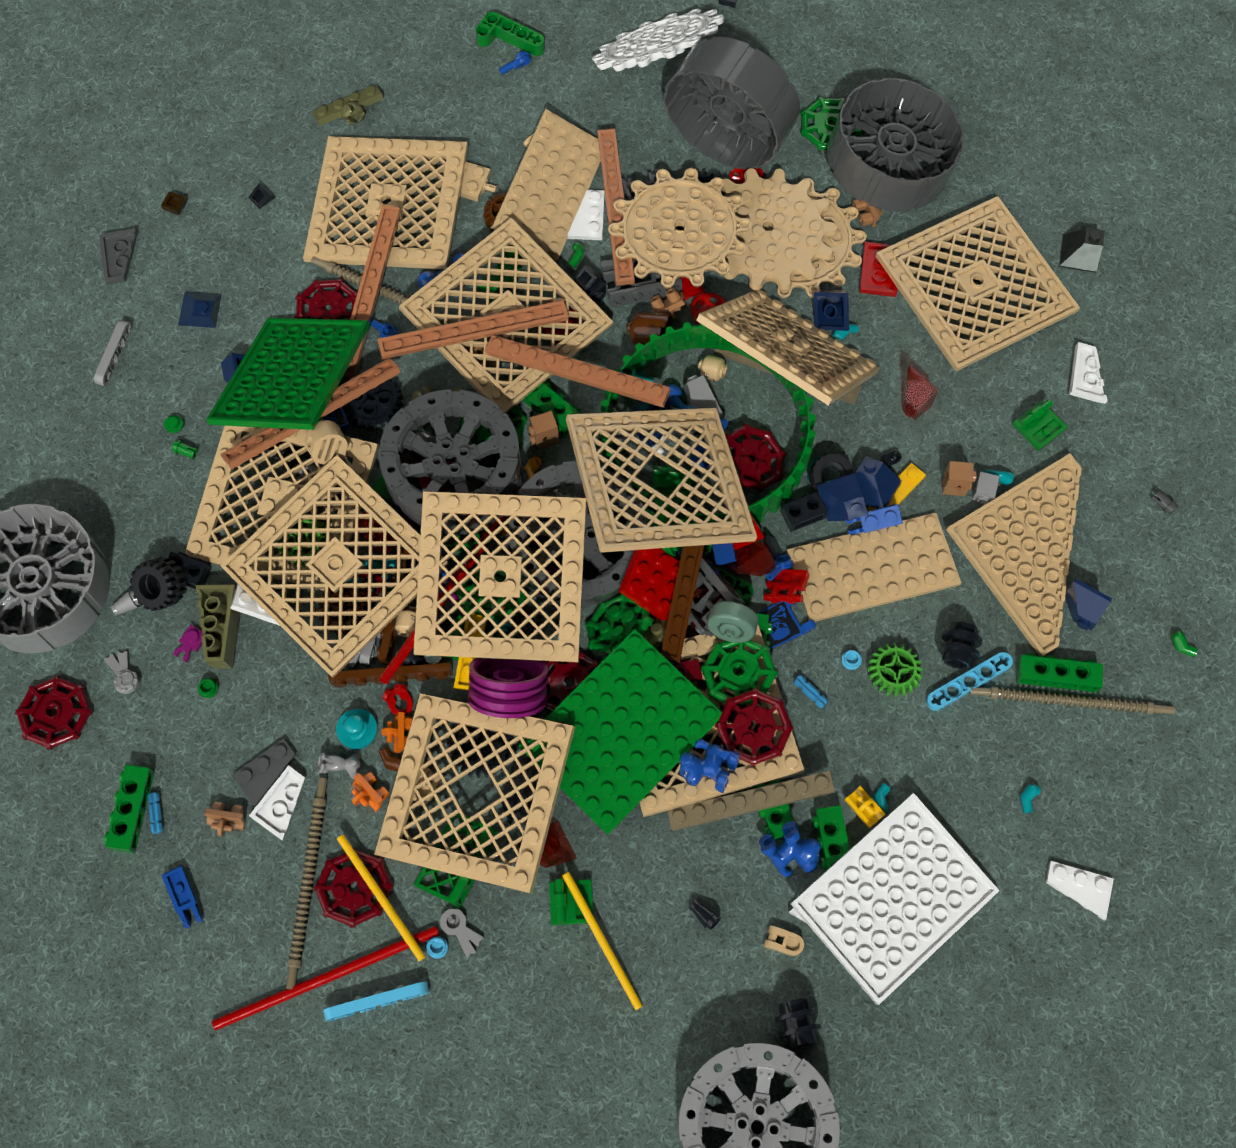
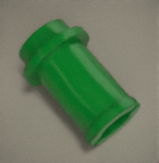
[172,440,198,460]

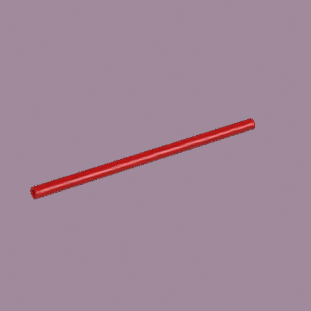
[379,516,508,684]
[211,925,439,1031]

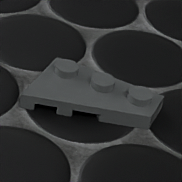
[99,228,137,285]
[232,738,296,807]

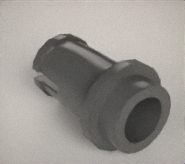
[1151,490,1178,514]

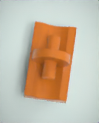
[381,712,413,753]
[351,772,389,812]

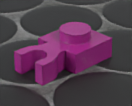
[173,625,203,663]

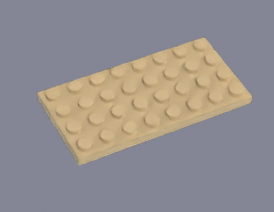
[491,109,601,263]
[786,513,961,622]

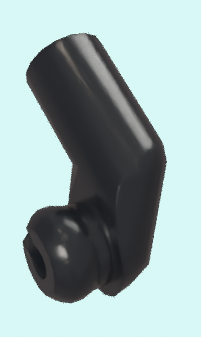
[880,452,902,467]

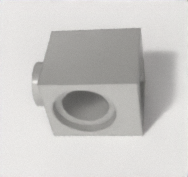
[973,472,999,505]

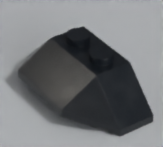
[499,757,539,832]

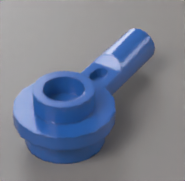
[499,51,532,75]
[370,318,399,338]
[766,555,794,581]

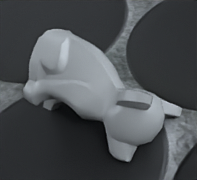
[317,752,361,780]

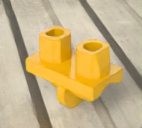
[844,786,886,829]

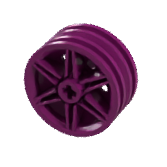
[468,658,548,718]

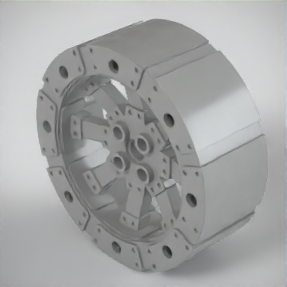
[0,504,110,653]
[677,1043,840,1148]

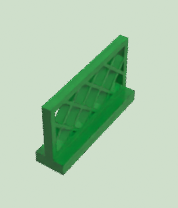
[414,811,499,909]

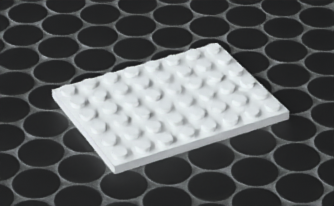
[790,793,999,1005]

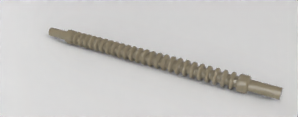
[311,256,458,324]
[969,686,1175,715]
[286,777,327,989]

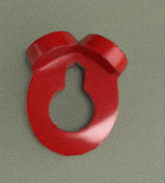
[383,684,413,716]

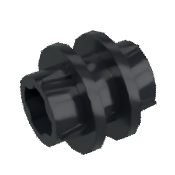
[939,621,983,669]
[774,998,822,1049]

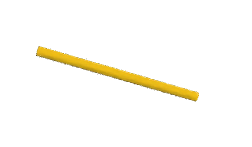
[337,834,426,962]
[562,872,643,1010]

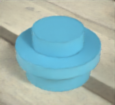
[841,650,862,670]
[426,937,448,959]

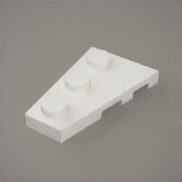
[567,190,605,240]
[1069,342,1108,404]
[230,583,294,626]
[249,765,305,841]
[1046,861,1114,921]

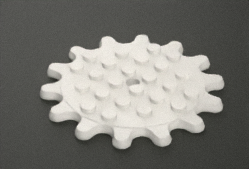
[592,9,724,71]

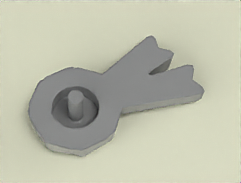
[104,651,140,694]
[440,909,484,958]

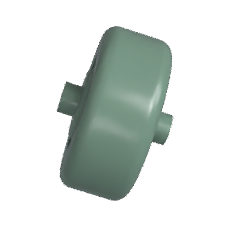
[707,601,758,643]

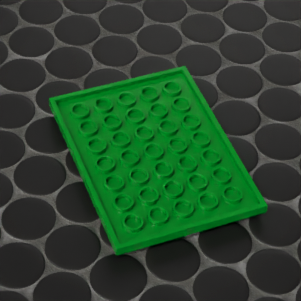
[206,318,370,430]
[518,629,722,835]

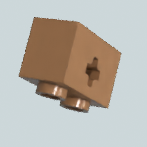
[527,411,559,450]
[942,461,976,496]

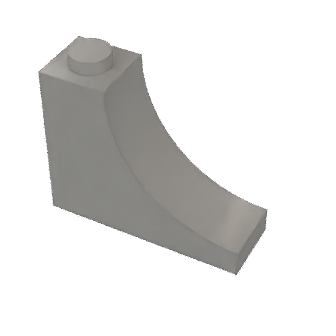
[668,375,724,443]

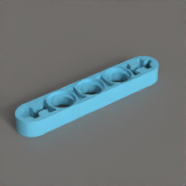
[926,652,1013,711]
[323,982,430,1022]

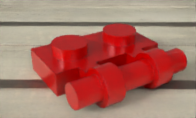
[764,569,810,604]

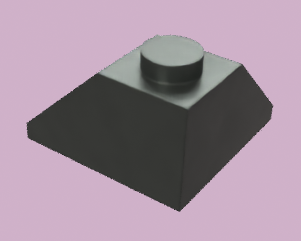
[1059,228,1105,273]

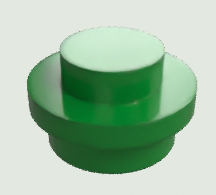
[164,415,184,434]
[198,678,219,698]

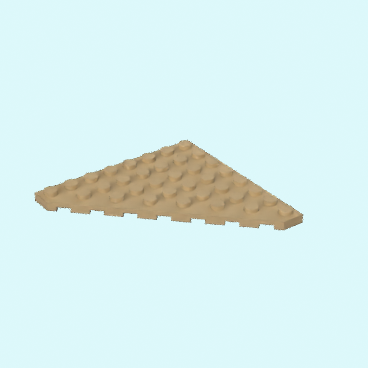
[946,453,1082,657]

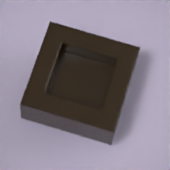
[161,191,187,215]

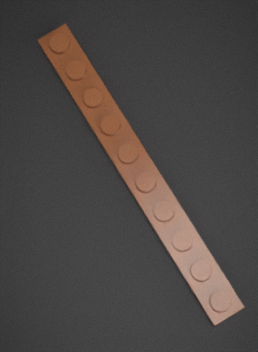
[597,129,635,286]
[342,205,401,380]
[377,300,569,359]
[485,335,671,408]
[220,358,401,470]

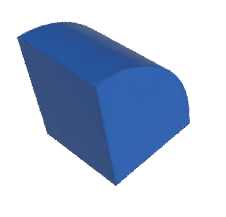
[712,543,737,566]

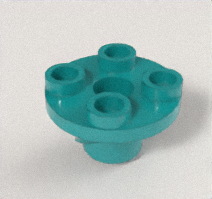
[336,709,378,750]

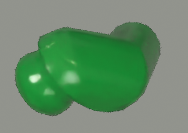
[568,243,585,268]
[1172,631,1198,657]

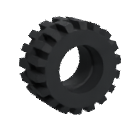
[130,557,186,611]

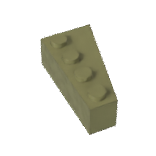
[196,585,240,669]

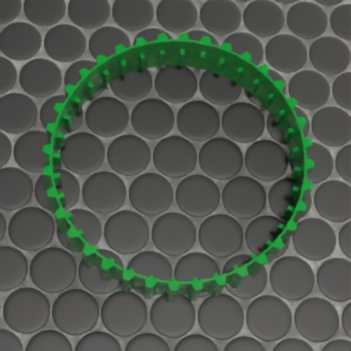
[600,322,816,524]

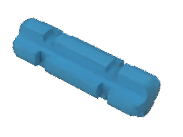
[794,675,828,709]
[148,793,163,834]

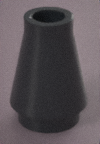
[689,899,721,930]

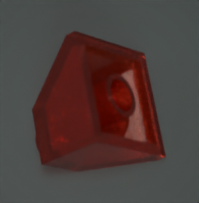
[902,365,938,420]
[724,541,776,577]
[517,822,577,868]

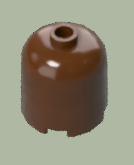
[627,311,673,345]

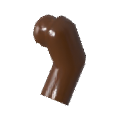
[379,748,402,772]

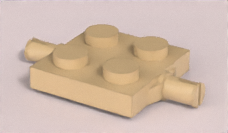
[441,162,497,202]

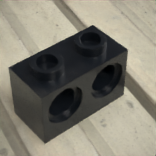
[781,492,828,532]
[168,552,211,589]

